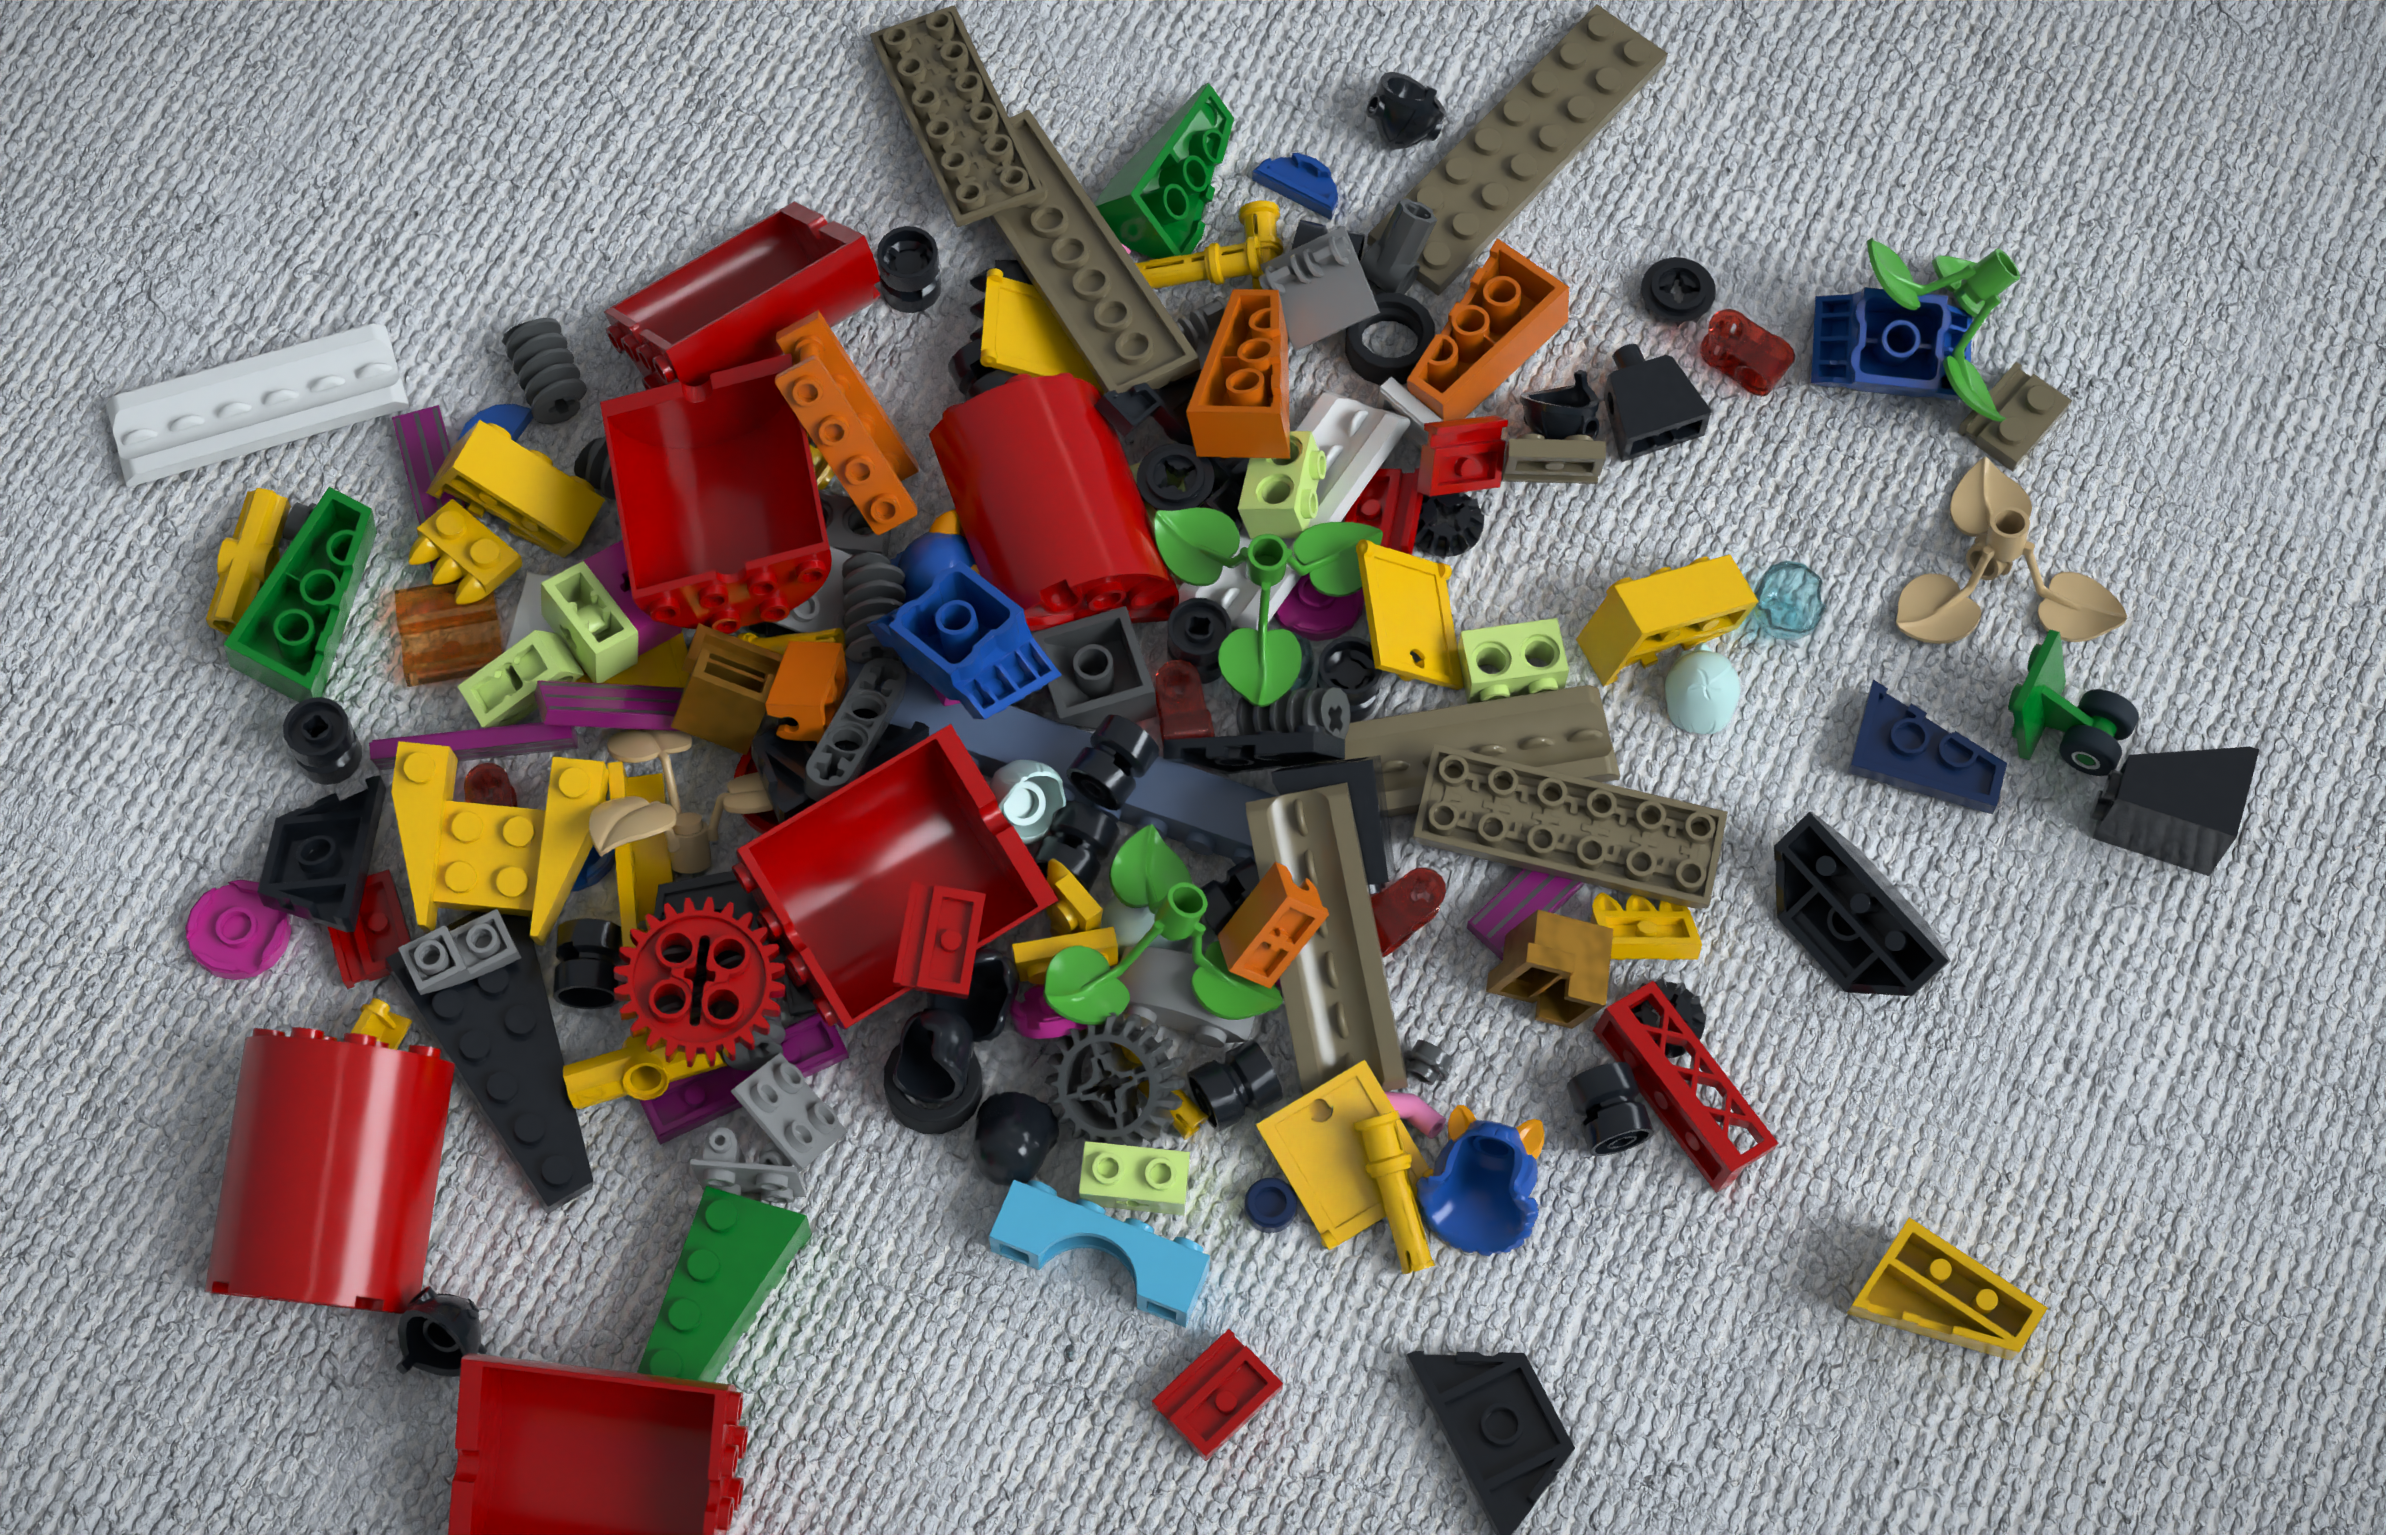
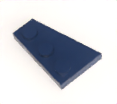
[1847,679,2007,815]

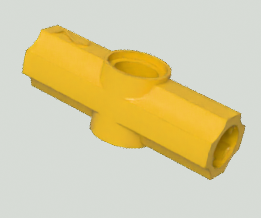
[206,488,291,635]
[563,1033,727,1110]

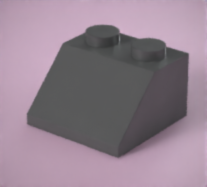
[1031,606,1157,728]

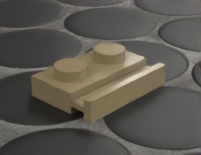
[1957,361,2072,472]
[1502,434,1606,484]

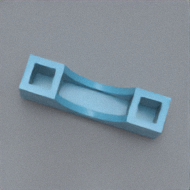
[989,1180,1210,1328]

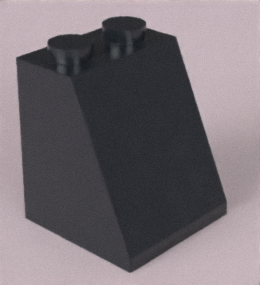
[2090,746,2259,876]
[1271,755,1396,894]

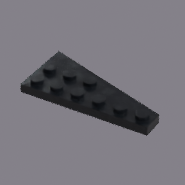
[385,911,594,1214]

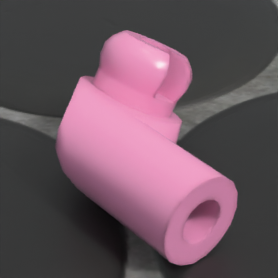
[1384,1091,1446,1139]

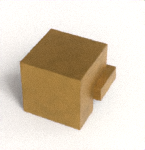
[671,624,784,755]
[1486,909,1613,1029]

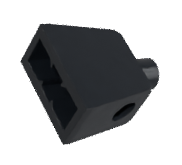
[1604,344,1711,462]

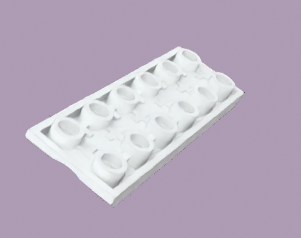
[106,324,410,487]
[1178,392,1411,631]

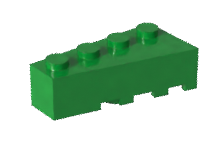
[223,487,377,703]
[637,1186,812,1382]

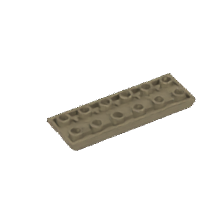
[870,5,1045,228]
[1321,685,1621,817]
[1412,744,1728,908]
[1245,782,1408,1096]

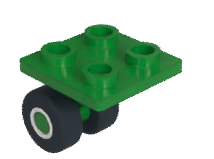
[2008,629,2139,776]

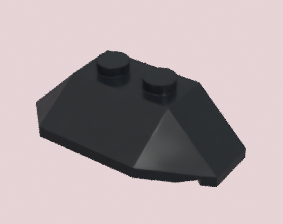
[1774,812,1951,996]

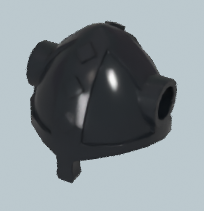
[1366,72,1446,150]
[1520,370,1600,440]
[396,1286,487,1377]

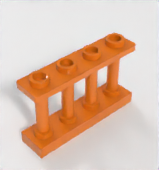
[775,310,919,535]

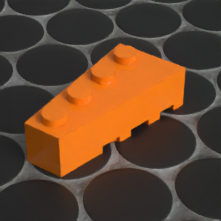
[1407,238,1569,421]
[1186,289,1290,459]

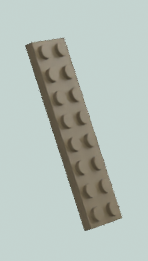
[1367,4,1668,296]
[989,109,1200,393]

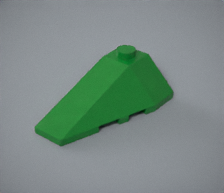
[1094,83,1234,259]

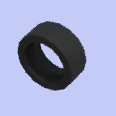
[1345,292,1435,386]
[883,1043,983,1134]

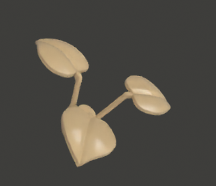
[1895,457,2128,644]
[589,729,773,873]

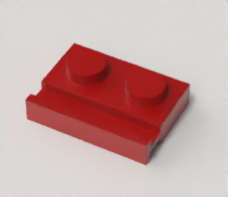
[1417,415,1508,496]
[1344,468,1424,555]
[327,869,412,989]
[892,880,986,999]
[1152,1329,1283,1462]

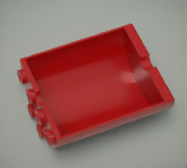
[604,201,881,390]
[600,353,832,634]
[929,373,1179,631]
[731,724,1058,1029]
[204,1027,455,1314]
[448,1353,748,1535]

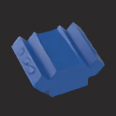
[1811,287,1972,401]
[867,561,1062,720]

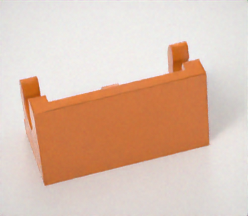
[765,641,849,745]
[1217,862,1329,989]

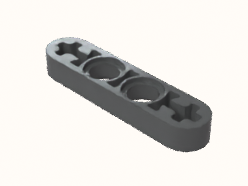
[804,658,907,802]

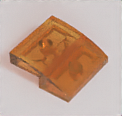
[395,579,504,687]

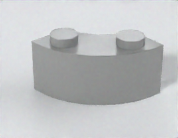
[1117,946,1255,1048]

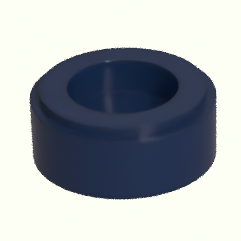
[1244,1177,1297,1233]

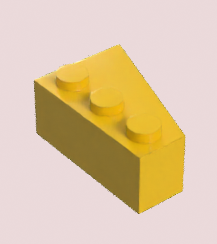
[426,420,605,558]
[1576,554,1759,687]
[1846,1217,2048,1360]

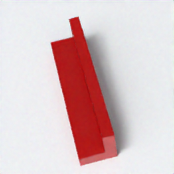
[1593,981,1779,1193]

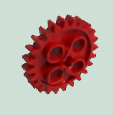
[614,897,785,1068]

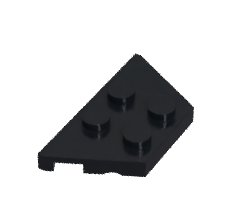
[751,709,930,824]
[257,775,386,932]
[1406,1351,1575,1535]

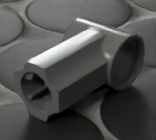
[1360,198,1438,294]

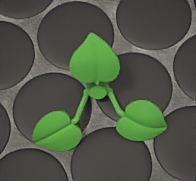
[1866,237,2020,423]
[1154,507,1383,707]
[1043,824,1283,1025]

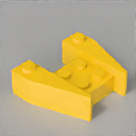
[391,741,609,946]

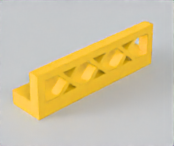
[607,761,674,948]

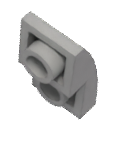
[398,909,521,995]

